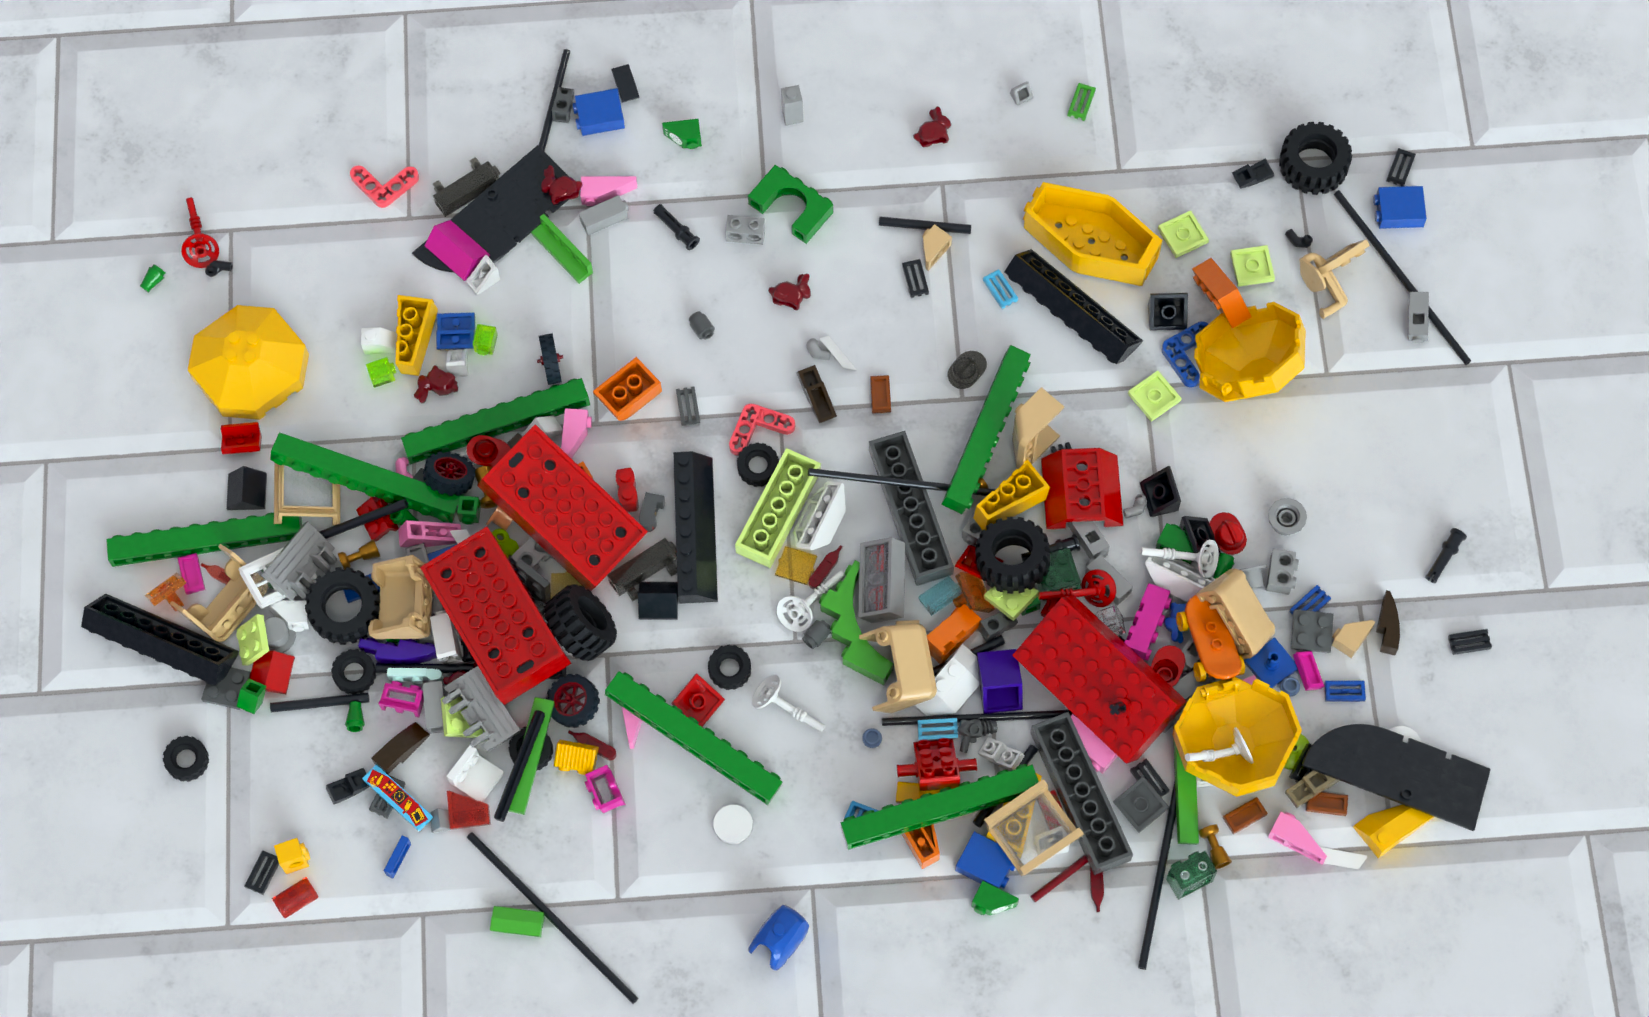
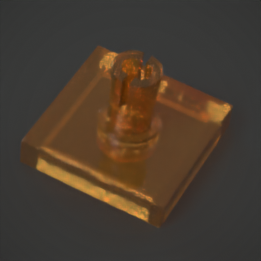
[145,572,186,611]
[953,572,995,613]

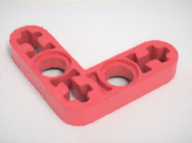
[350,165,419,208]
[729,404,795,456]

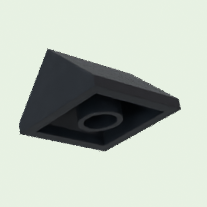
[1148,293,1188,330]
[226,466,267,510]
[1139,466,1181,517]
[1179,516,1220,562]
[638,582,678,620]

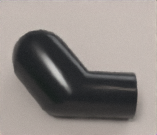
[1285,229,1313,248]
[205,260,233,277]

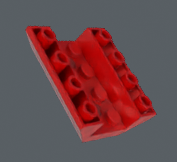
[1041,448,1123,529]

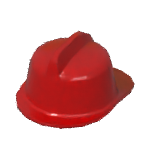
[467,435,511,468]
[1210,512,1247,555]
[1150,645,1186,687]

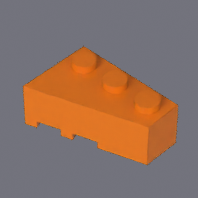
[927,604,982,664]
[902,798,940,869]

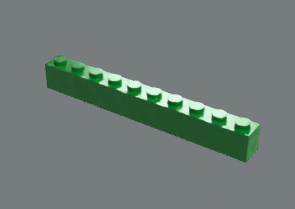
[941,345,1031,514]
[401,378,590,465]
[270,432,462,523]
[106,513,302,567]
[605,671,782,805]
[840,764,1039,850]

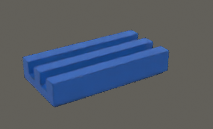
[1289,585,1331,615]
[1324,681,1366,702]
[383,835,411,879]

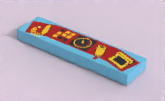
[362,765,433,831]

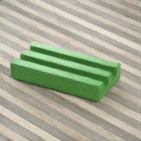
[1067,83,1096,121]

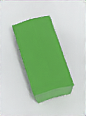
[490,906,545,937]

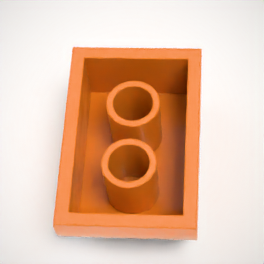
[593,357,662,421]

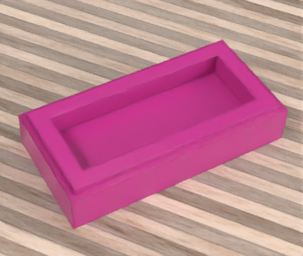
[178,553,205,595]
[1293,651,1324,691]

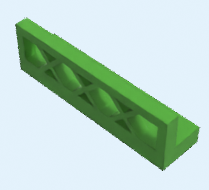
[531,214,593,284]

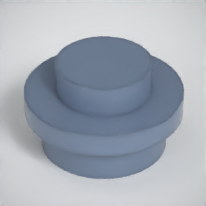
[1280,677,1300,697]
[862,728,882,748]

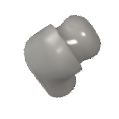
[806,338,831,360]
[1123,494,1147,518]

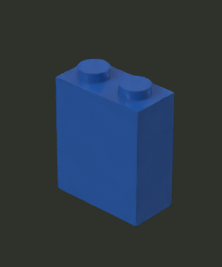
[572,88,625,136]
[1373,186,1427,229]
[955,831,1017,889]

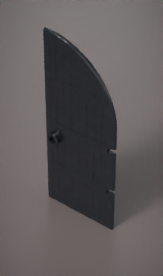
[412,145,581,272]
[1302,724,1491,831]

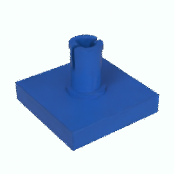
[1244,638,1298,689]

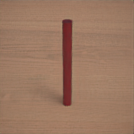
[1030,855,1088,902]

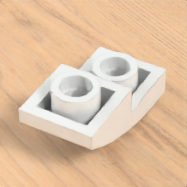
[978,737,1024,771]

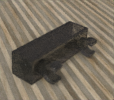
[433,157,500,217]
[607,538,677,601]

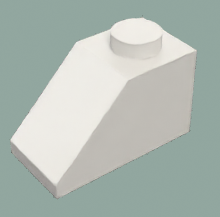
[361,327,397,354]
[269,600,309,632]

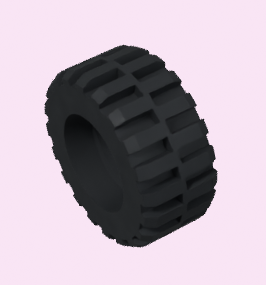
[1279,122,1352,195]
[975,517,1050,594]
[305,567,380,645]
[544,584,617,661]

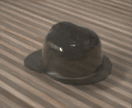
[948,351,987,389]

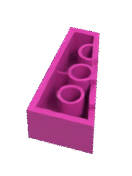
[1124,583,1172,661]

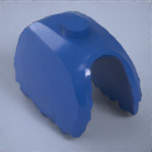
[748,905,809,970]

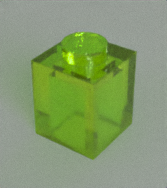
[473,324,498,355]
[366,357,397,388]

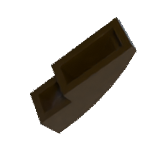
[796,365,837,424]
[1376,590,1400,656]
[371,722,430,775]

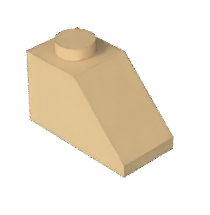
[922,224,952,271]
[1332,620,1375,658]

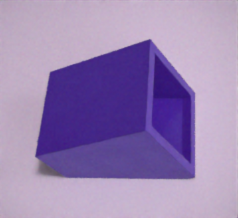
[977,649,1023,714]

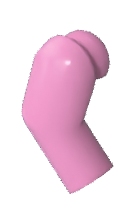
[395,457,413,478]

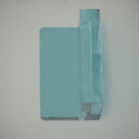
[919,576,963,616]

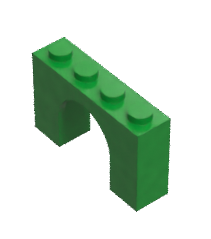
[748,165,833,244]

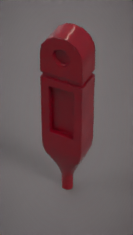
[809,545,842,589]
[568,730,616,760]
[1090,867,1104,912]

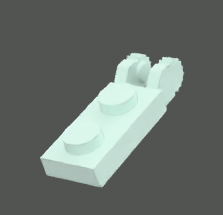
[387,668,444,684]

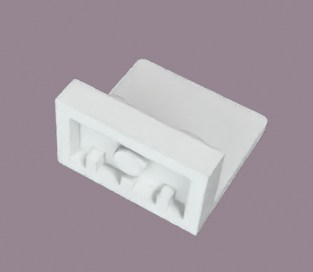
[447,745,504,804]

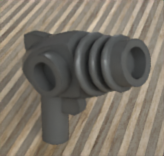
[957,719,998,753]

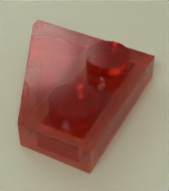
[447,791,491,830]

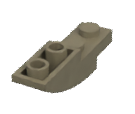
[1285,770,1340,808]

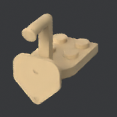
[1299,239,1370,319]

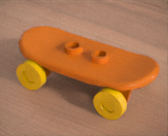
[1176,595,1245,682]

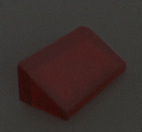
[272,877,318,918]

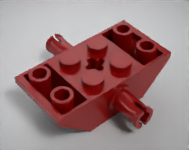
[897,738,977,791]

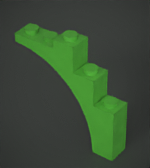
[819,560,893,686]

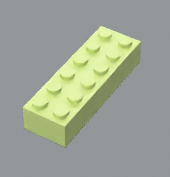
[735,448,821,568]

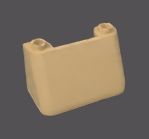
[368,555,433,639]
[1196,569,1275,659]

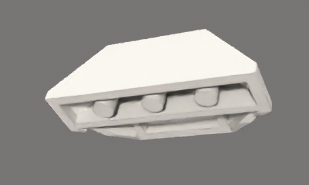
[793,481,846,550]
[1145,556,1215,602]
[914,644,981,716]

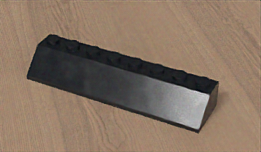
[1004,249,1143,364]
[673,451,718,604]
[81,594,239,685]

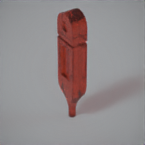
[201,563,231,585]

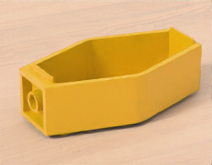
[1023,182,1162,286]

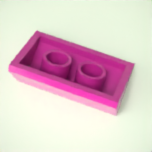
[425,220,490,281]

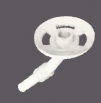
[1140,540,1219,578]
[777,570,845,632]
[752,675,825,732]
[1185,727,1254,764]

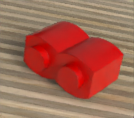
[615,468,639,512]

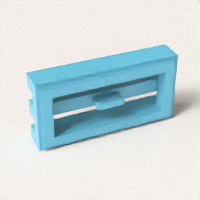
[983,269,1018,309]
[917,718,958,740]

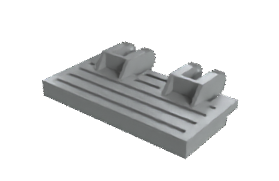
[261,521,337,601]
[442,666,520,752]

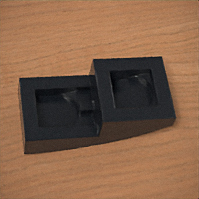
[611,64,639,103]
[1232,158,1274,189]
[326,768,370,805]

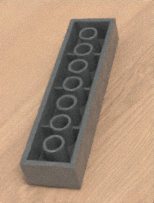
[869,431,954,586]
[1030,712,1133,875]

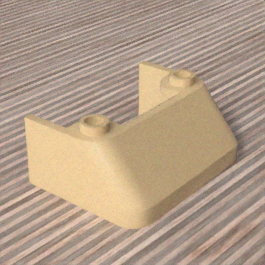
[1012,387,1064,469]
[170,544,268,642]
[859,623,937,713]

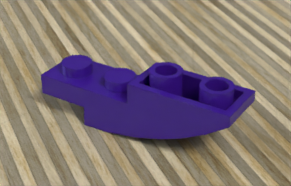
[358,638,437,664]

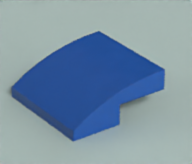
[436,313,475,350]

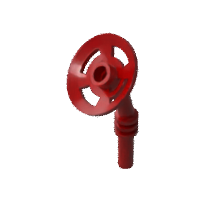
[181,197,219,268]
[1038,569,1117,607]

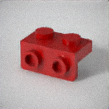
[221,422,262,454]
[356,497,399,542]

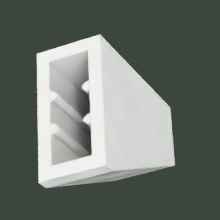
[430,610,462,664]

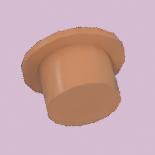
[485,506,513,531]

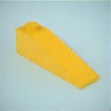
[1353,804,1434,858]

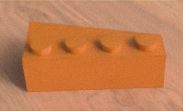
[1192,258,1252,328]

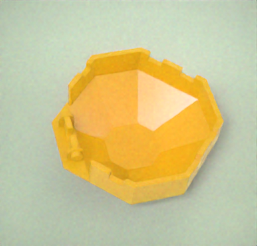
[1194,302,1306,402]
[188,305,309,420]
[1172,677,1302,797]

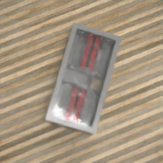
[858,537,905,623]

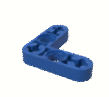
[1162,321,1208,387]

